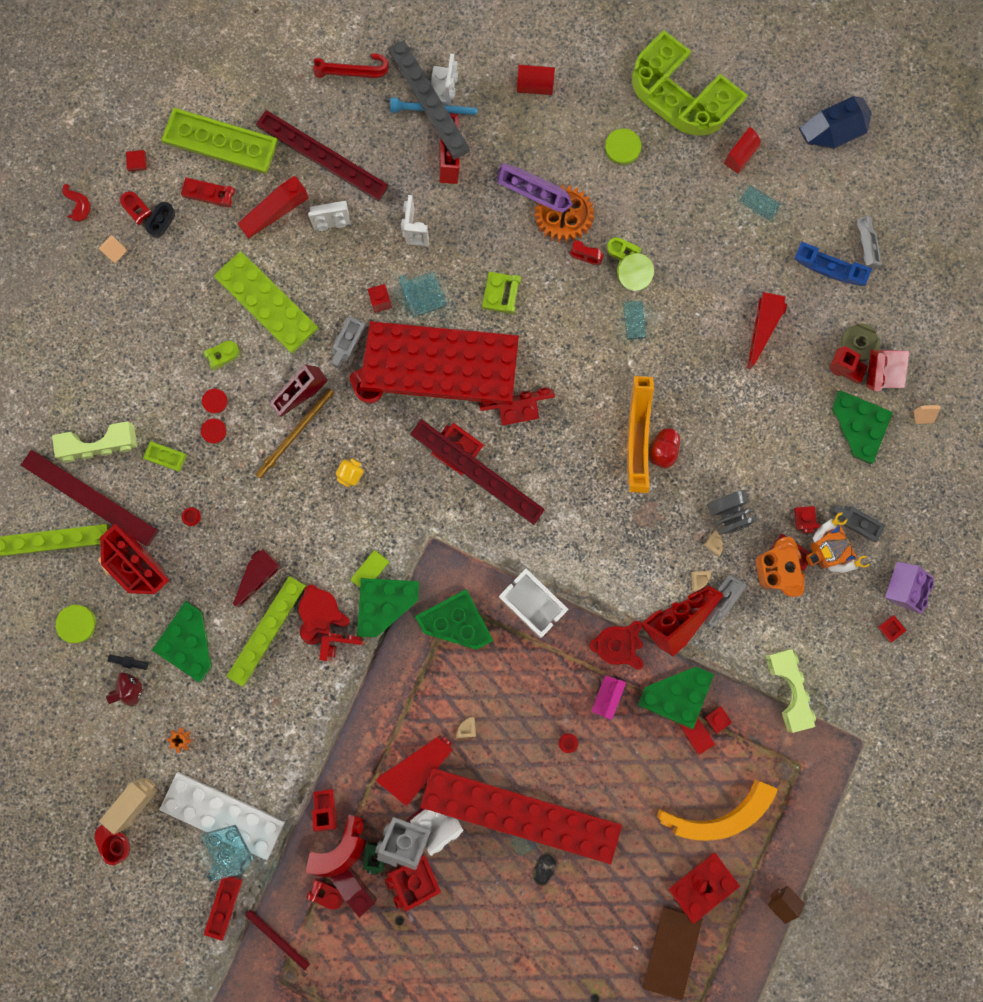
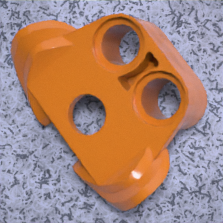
[756,537,805,597]

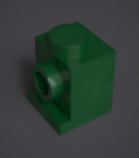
[363,841,385,875]

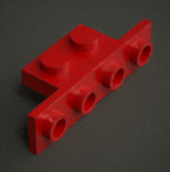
[478,387,555,426]

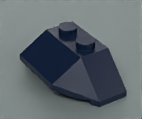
[799,96,872,149]

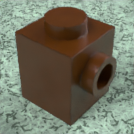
[768,886,805,924]

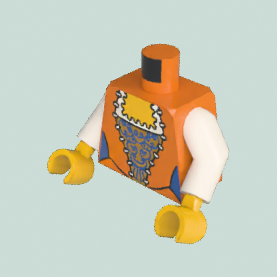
[806,512,870,573]

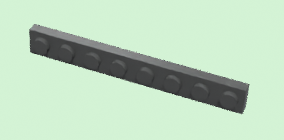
[389,40,470,160]

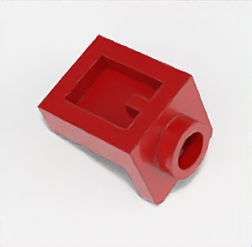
[794,506,820,534]

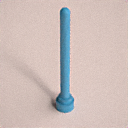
[390,97,478,115]

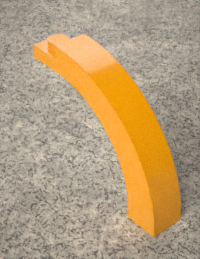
[627,376,654,493]
[656,779,778,841]

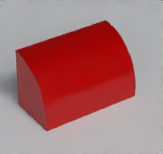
[517,65,555,95]
[724,127,761,174]

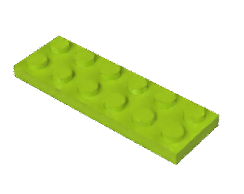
[161,107,278,175]
[214,251,319,354]

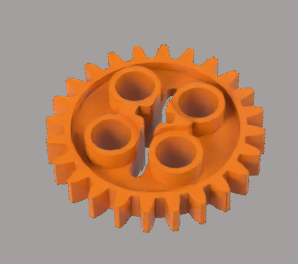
[535,185,595,243]

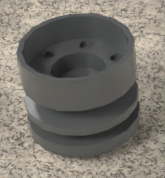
[707,489,757,535]

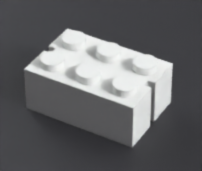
[498,569,569,638]

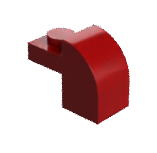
[829,346,868,384]
[312,789,337,832]

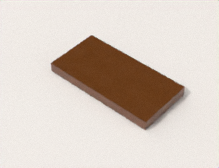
[642,906,703,1001]

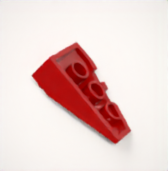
[641,586,723,656]

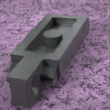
[830,505,885,543]

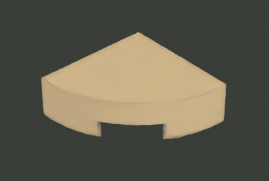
[703,530,723,557]
[691,571,711,592]
[456,716,476,738]

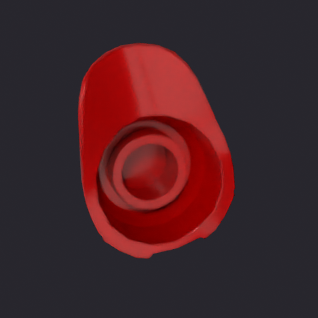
[349,368,383,404]
[648,428,680,469]
[94,824,130,865]

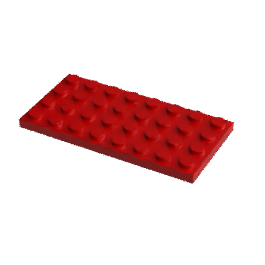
[360,321,519,405]

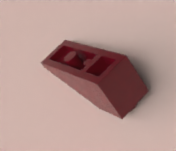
[269,364,328,417]
[233,549,282,608]
[330,867,377,918]

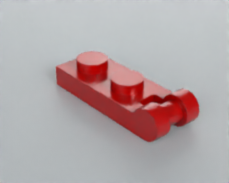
[181,177,236,208]

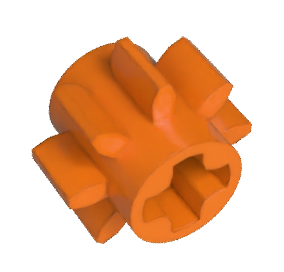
[166,728,193,753]

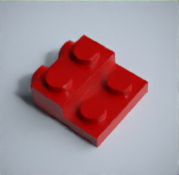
[430,423,484,476]
[385,855,441,912]

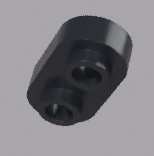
[145,202,175,238]

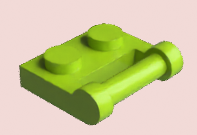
[482,271,522,314]

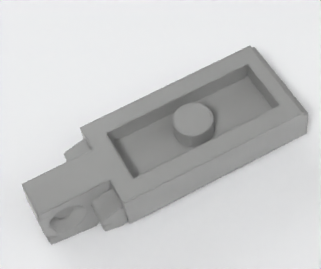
[857,216,882,269]
[331,316,366,369]
[705,575,747,627]

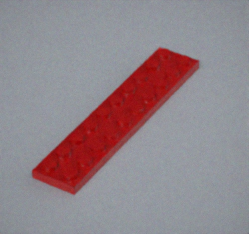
[420,767,622,864]

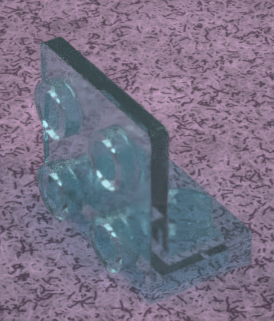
[398,271,447,318]
[201,825,253,882]

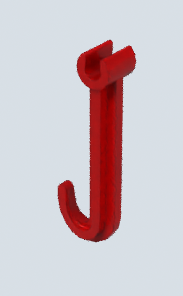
[313,53,389,78]

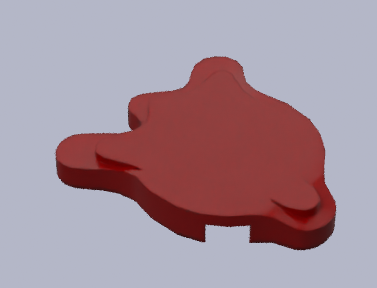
[299,585,350,641]
[589,621,644,670]

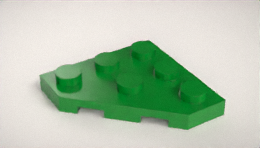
[831,390,893,464]
[357,578,419,638]
[415,589,494,650]
[152,601,212,683]
[637,667,714,730]

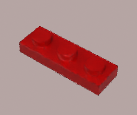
[203,873,243,941]

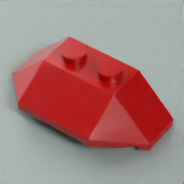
[100,524,170,594]

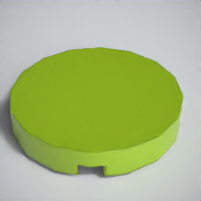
[605,128,642,165]
[617,253,654,291]
[55,605,96,643]

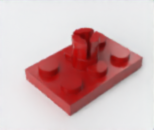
[668,852,740,924]

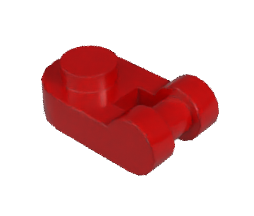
[120,191,152,226]
[570,240,604,265]
[306,878,344,910]

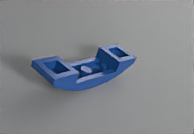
[794,242,872,286]

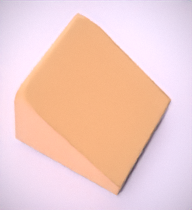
[99,235,127,263]
[914,405,940,424]

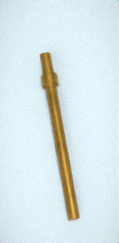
[255,388,334,479]

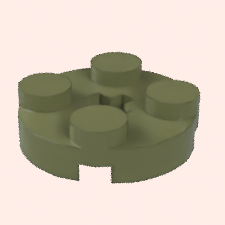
[841,323,880,362]

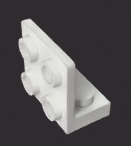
[431,53,458,106]
[401,195,429,247]
[308,201,350,231]
[410,809,463,856]

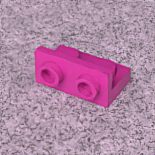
[592,675,626,720]

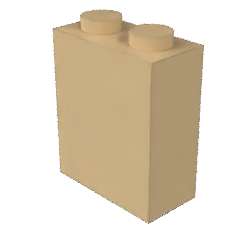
[99,778,158,834]

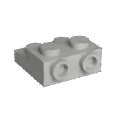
[375,817,431,870]

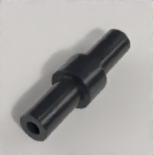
[108,654,149,670]

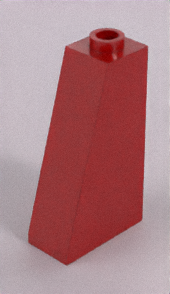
[376,736,453,807]

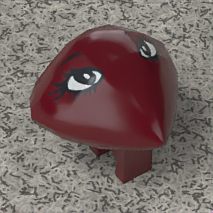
[106,673,143,707]

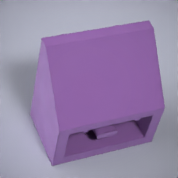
[885,562,934,614]

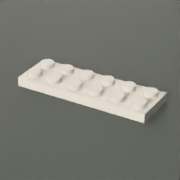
[159,772,286,860]

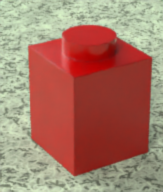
[367,284,392,313]

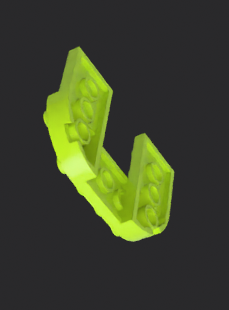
[632,30,748,136]

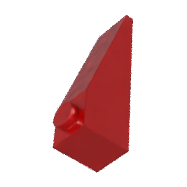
[439,113,460,184]
[237,175,309,239]
[747,292,787,369]

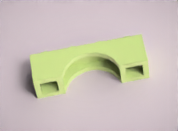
[52,421,137,463]
[765,649,816,733]

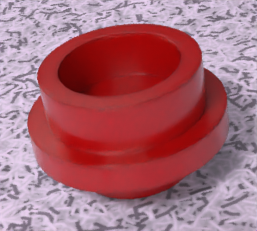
[181,507,201,526]
[558,733,578,753]

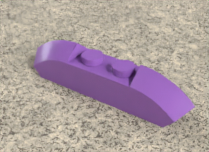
[497,163,573,212]

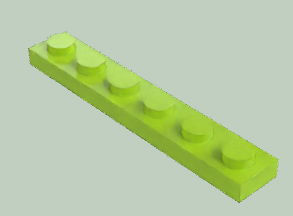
[0,524,109,557]
[226,576,307,687]

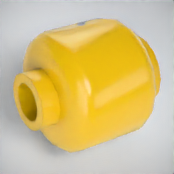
[335,458,364,487]

